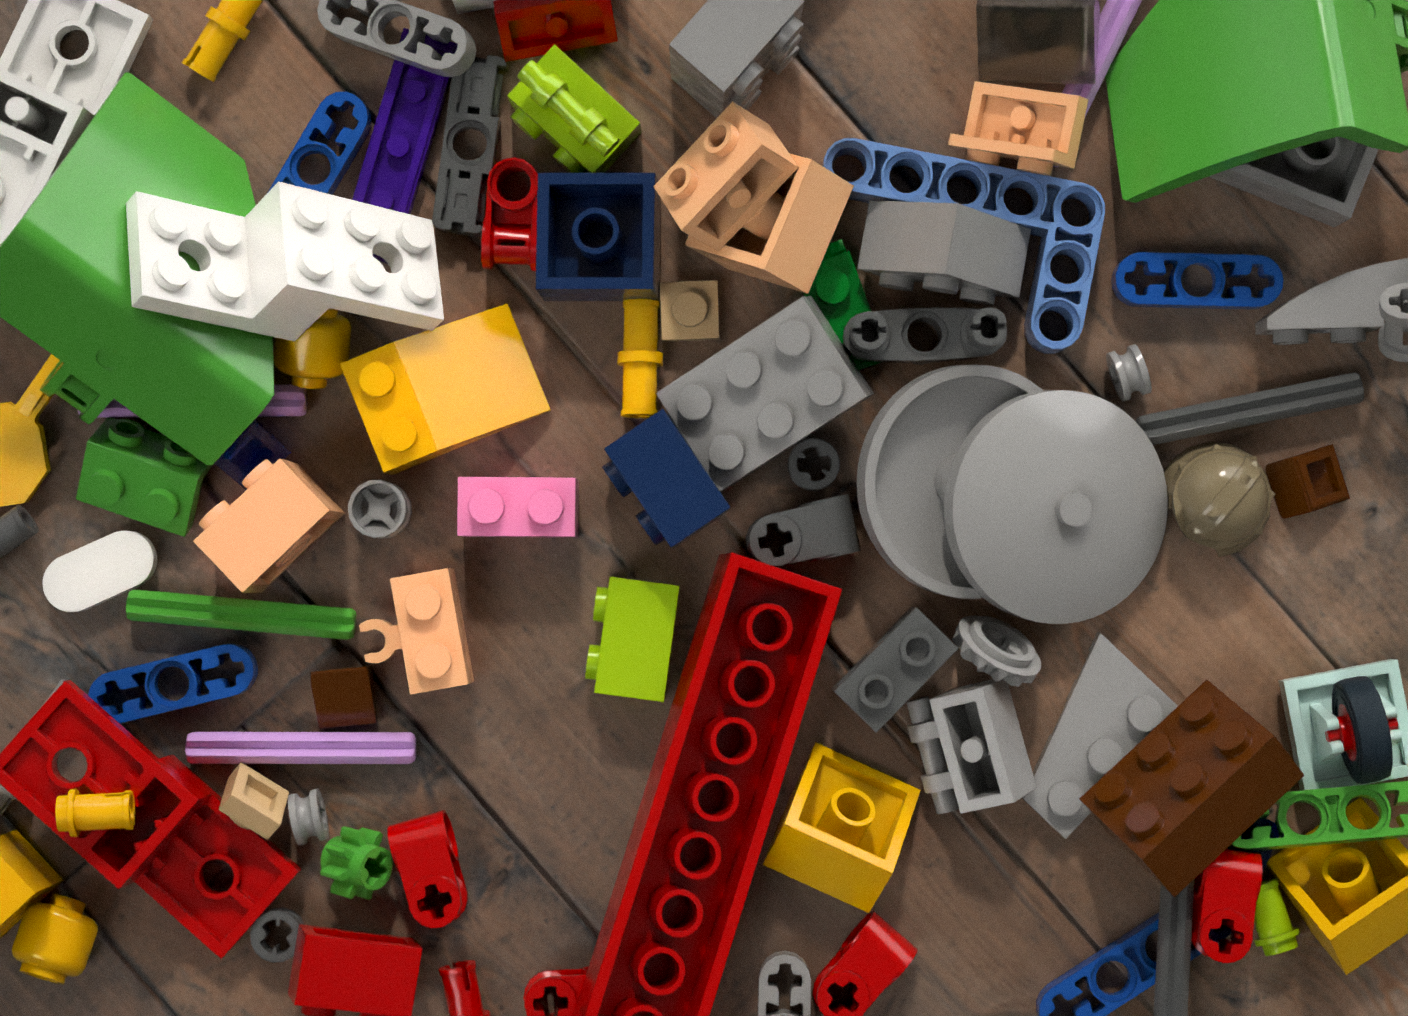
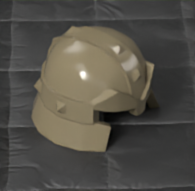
[1164,441,1275,557]

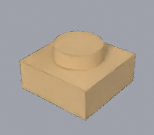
[660,280,720,342]
[219,762,289,840]

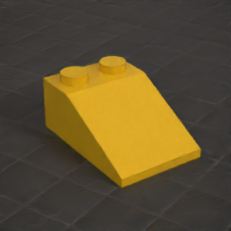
[340,303,551,475]

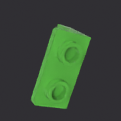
[76,417,213,537]

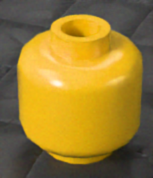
[274,308,351,389]
[12,894,98,985]

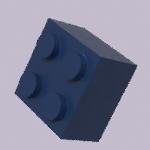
[536,173,661,301]
[602,409,730,549]

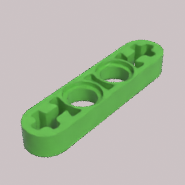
[1229,781,1408,851]

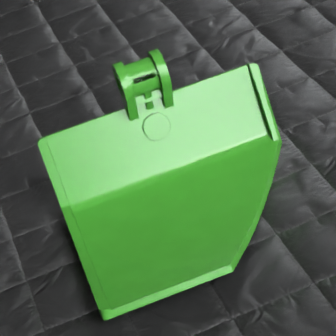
[1105,0,1408,203]
[0,72,275,466]

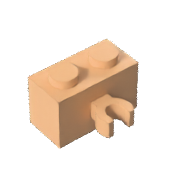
[359,568,474,695]

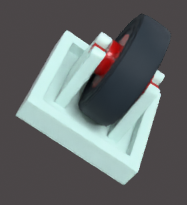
[1278,659,1408,790]

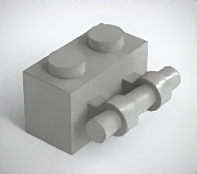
[906,679,1037,814]

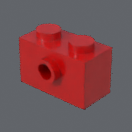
[288,924,423,1016]

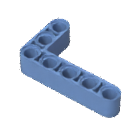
[822,138,1105,354]

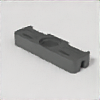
[432,55,508,237]

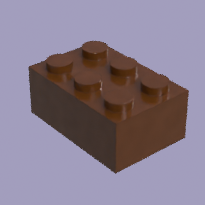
[1079,680,1305,897]

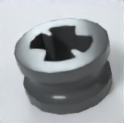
[788,438,840,491]
[250,907,305,963]

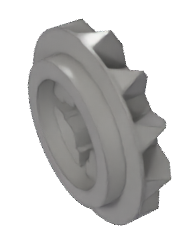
[952,616,1042,687]

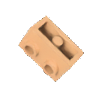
[653,101,799,251]

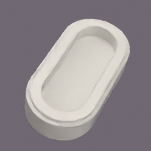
[43,531,157,612]

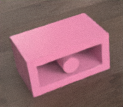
[457,477,579,538]

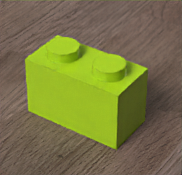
[585,576,680,702]

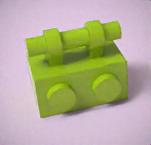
[507,44,642,173]

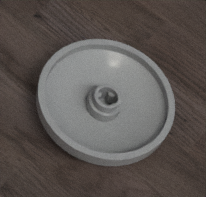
[856,365,1043,599]
[944,390,1168,624]

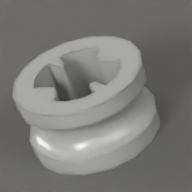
[1106,344,1152,402]
[288,788,329,845]

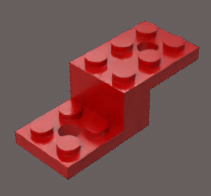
[0,680,302,959]

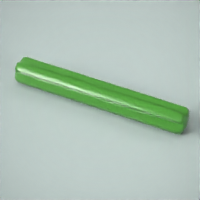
[126,590,357,640]

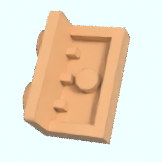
[948,81,1088,176]

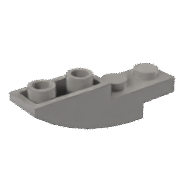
[1255,258,1408,345]

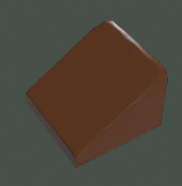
[1266,444,1350,519]
[310,665,378,729]

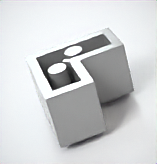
[857,201,1031,305]

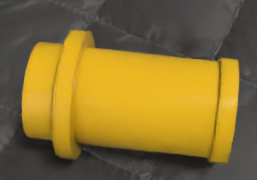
[55,789,135,837]

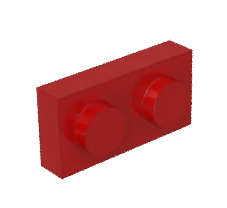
[493,0,618,62]

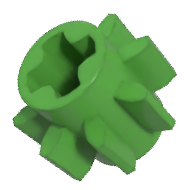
[320,826,393,900]

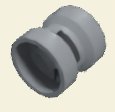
[348,480,412,539]

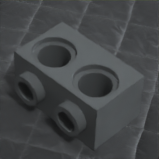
[831,607,959,733]

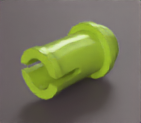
[1254,878,1300,956]

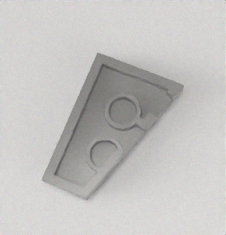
[1022,632,1178,839]

